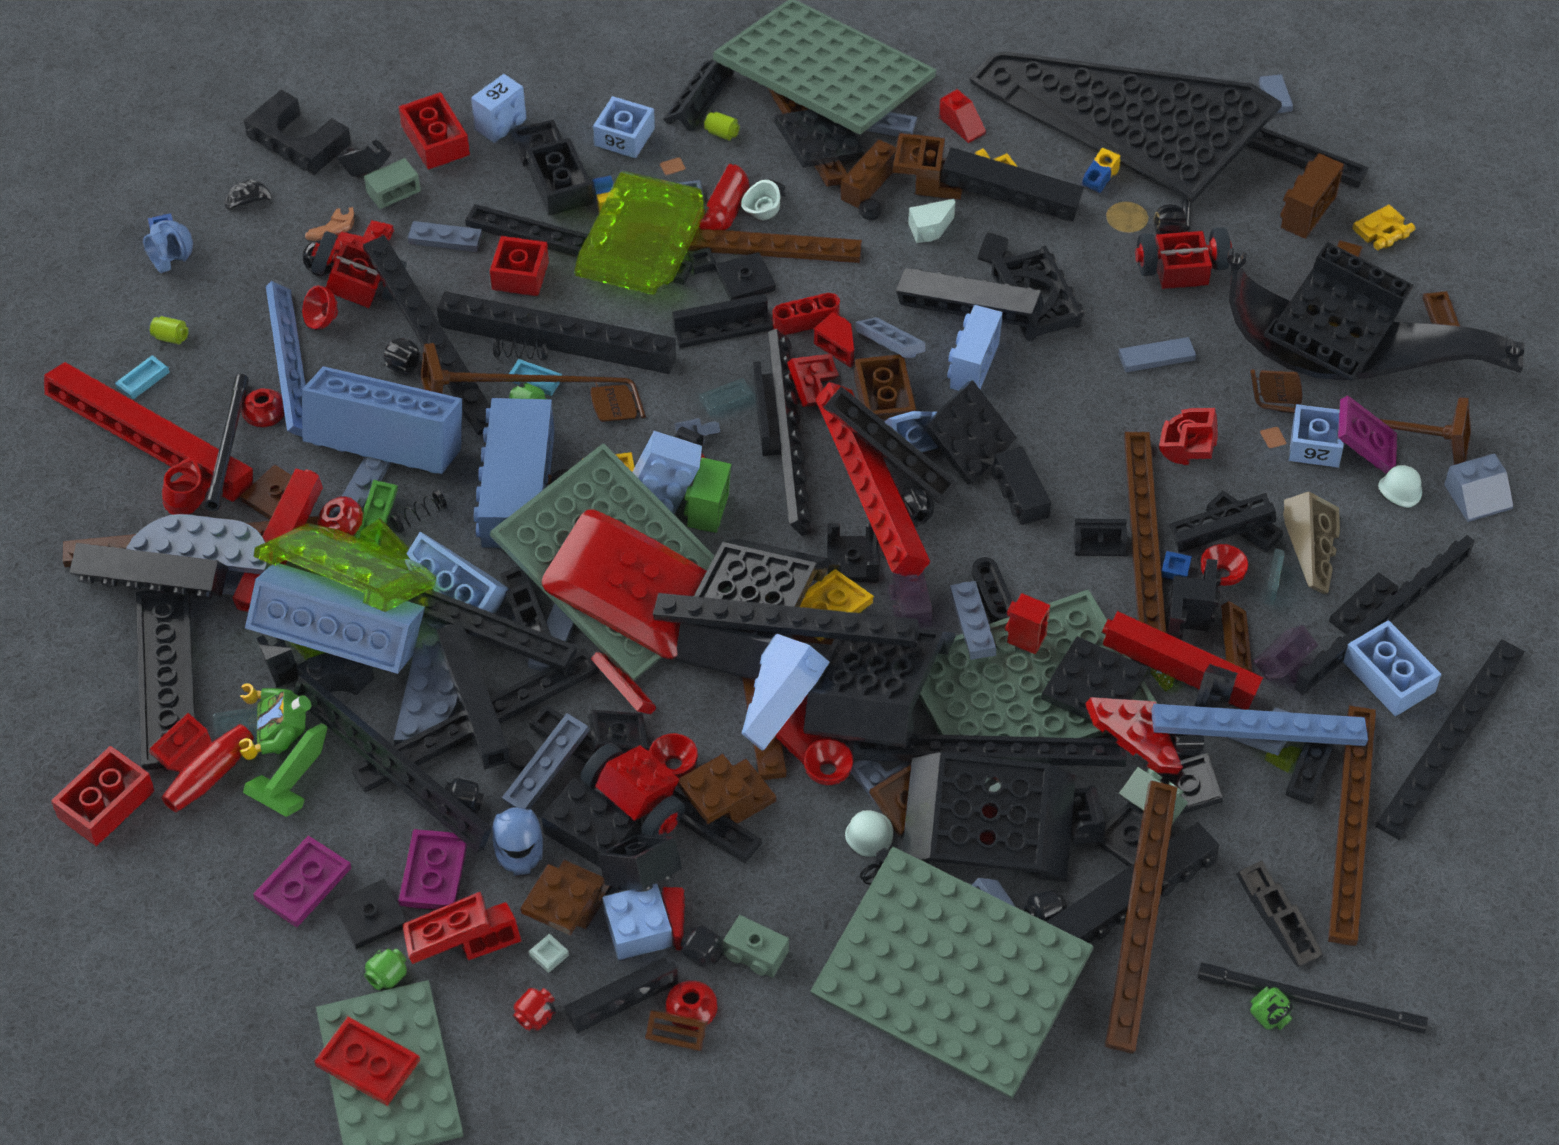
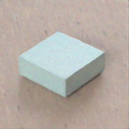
[529,934,569,973]

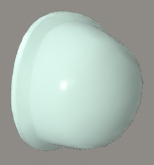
[741,180,780,220]
[1378,465,1422,508]
[845,810,893,857]

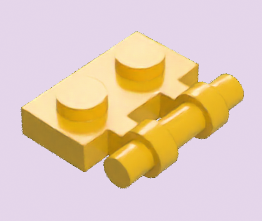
[1352,204,1415,250]

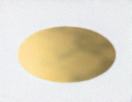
[1106,202,1148,232]

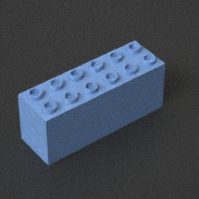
[302,366,462,474]
[474,398,555,548]
[245,562,425,674]

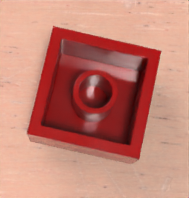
[489,236,549,296]

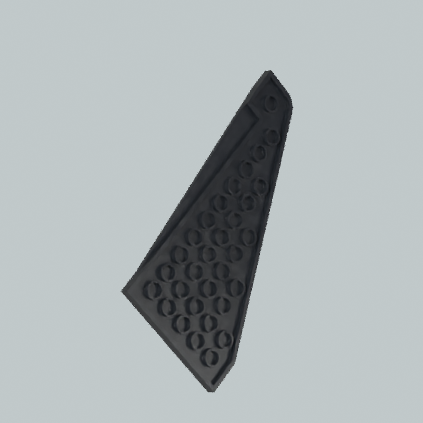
[969,52,1282,203]

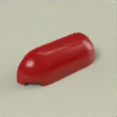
[699,163,750,231]

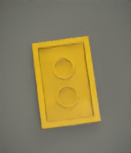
[800,569,874,641]

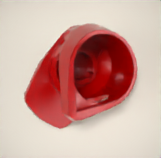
[162,457,208,515]

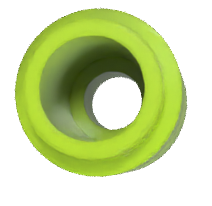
[704,112,740,141]
[150,316,188,345]

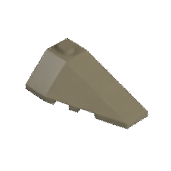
[1283,492,1340,594]

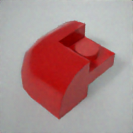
[1159,408,1218,465]

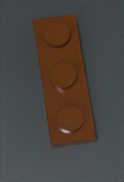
[1221,601,1253,673]

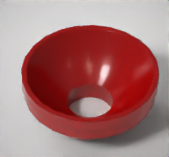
[302,285,338,330]
[241,388,285,427]
[318,496,363,541]
[1201,544,1248,586]
[649,733,698,778]
[804,739,853,785]
[666,981,717,1030]

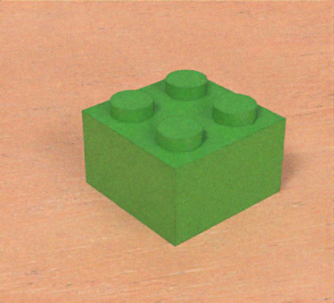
[684,457,731,533]

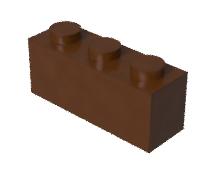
[841,140,896,208]

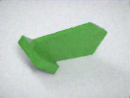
[243,723,328,817]

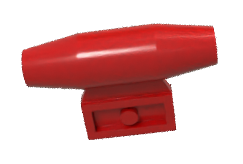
[149,713,254,813]

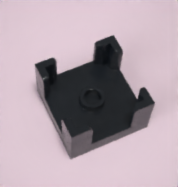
[827,523,880,583]

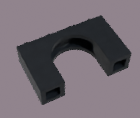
[244,89,352,175]

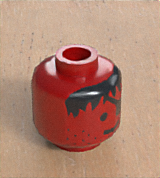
[513,988,556,1031]

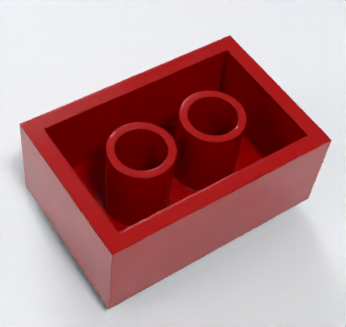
[399,92,470,170]
[51,746,155,847]

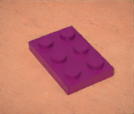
[1338,396,1397,474]
[398,829,468,910]
[253,835,352,928]

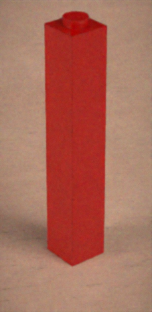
[232,468,323,612]
[1102,611,1263,710]

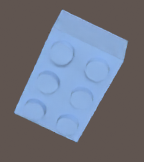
[947,305,1002,391]
[633,431,702,514]
[1343,620,1441,717]

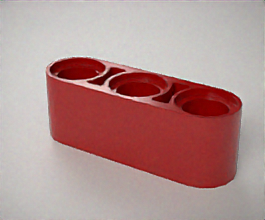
[773,293,840,335]

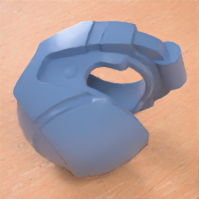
[143,220,193,273]
[492,807,543,876]

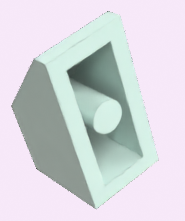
[908,199,955,243]

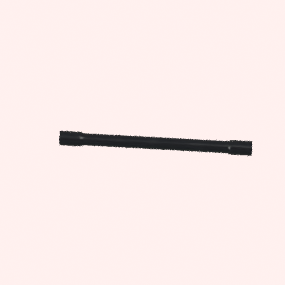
[205,374,249,511]
[1197,962,1428,1034]

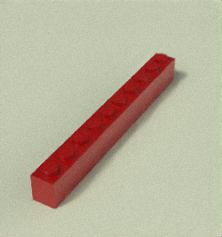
[44,362,253,502]
[815,382,931,579]

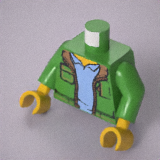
[239,684,311,760]

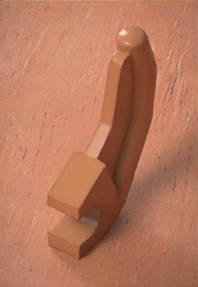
[305,207,355,241]

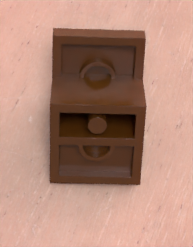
[893,133,963,200]
[678,754,776,824]
[520,860,613,936]

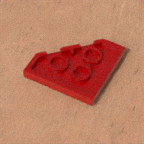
[1085,697,1183,774]

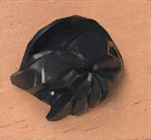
[225,179,271,209]

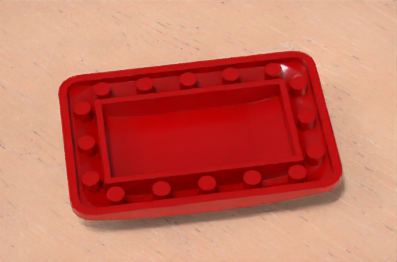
[542,510,707,659]

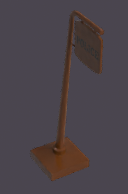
[421,343,646,422]
[1250,369,1472,465]

